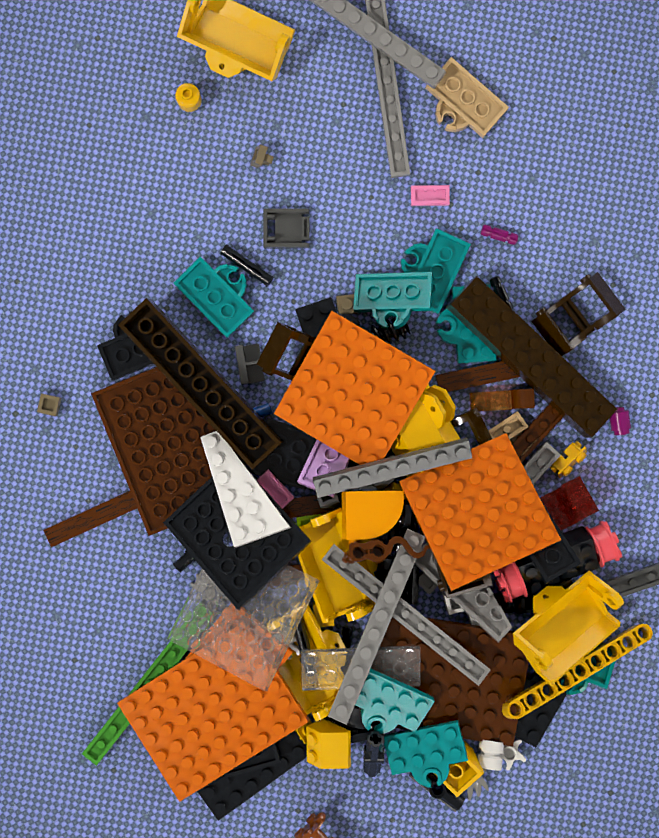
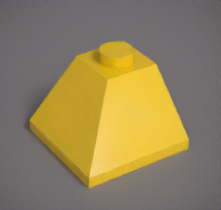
[434,739,484,797]

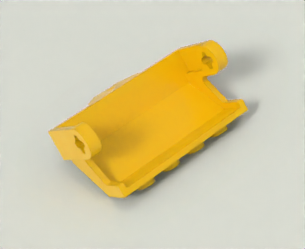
[177,0,295,81]
[391,384,460,477]
[298,507,378,623]
[513,571,624,686]
[266,602,347,721]

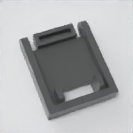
[263,209,310,249]

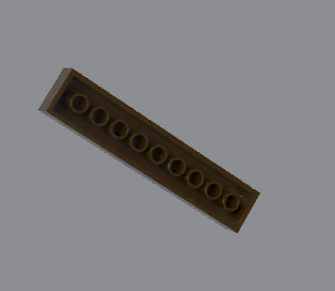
[446,276,617,438]
[118,298,283,470]

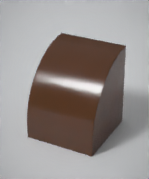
[508,389,535,409]

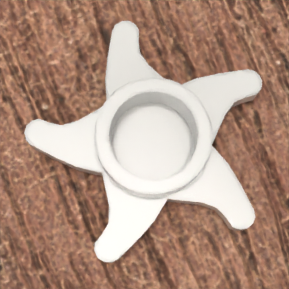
[500,739,526,771]

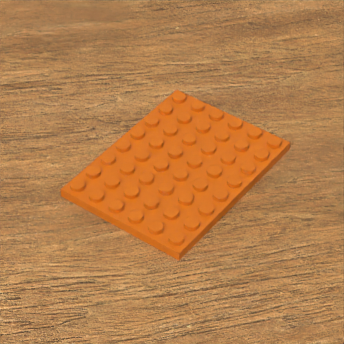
[117,620,309,802]

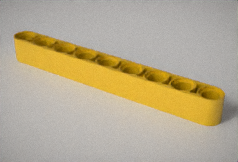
[502,624,653,719]

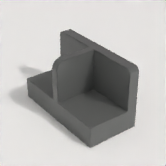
[235,344,265,385]

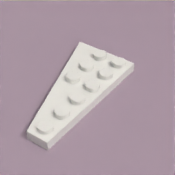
[201,431,291,548]

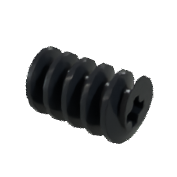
[368,317,411,344]

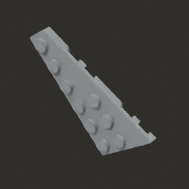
[414,542,512,642]

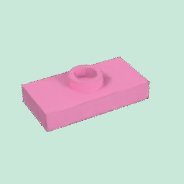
[411,185,450,206]
[257,469,294,509]

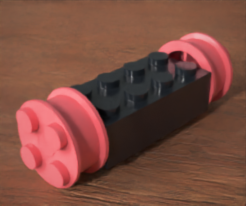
[493,521,622,603]

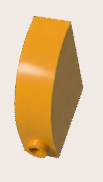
[342,490,404,543]

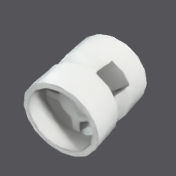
[477,740,504,771]

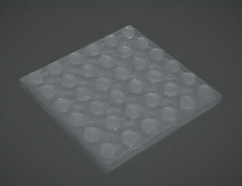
[167,535,320,692]

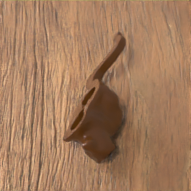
[342,536,431,564]

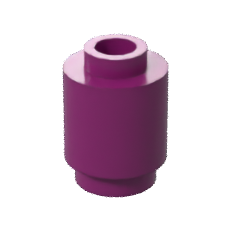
[610,407,631,435]

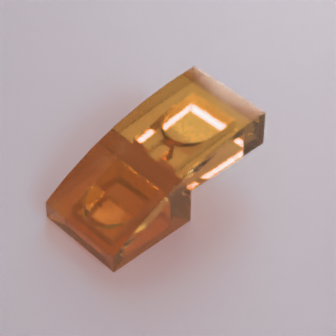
[470,390,512,411]

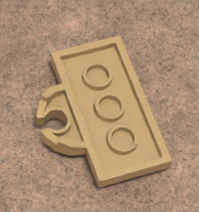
[425,57,509,138]

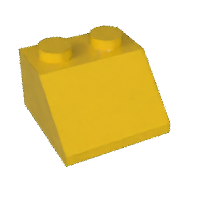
[306,718,351,769]

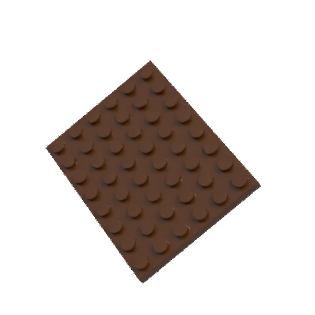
[91,367,246,536]
[371,617,529,747]

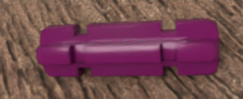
[481,224,518,245]

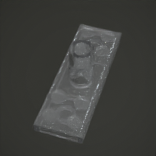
[301,645,420,691]

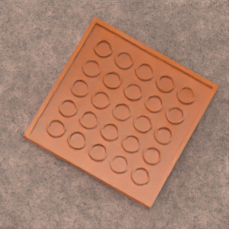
[274,311,436,465]
[399,433,561,591]

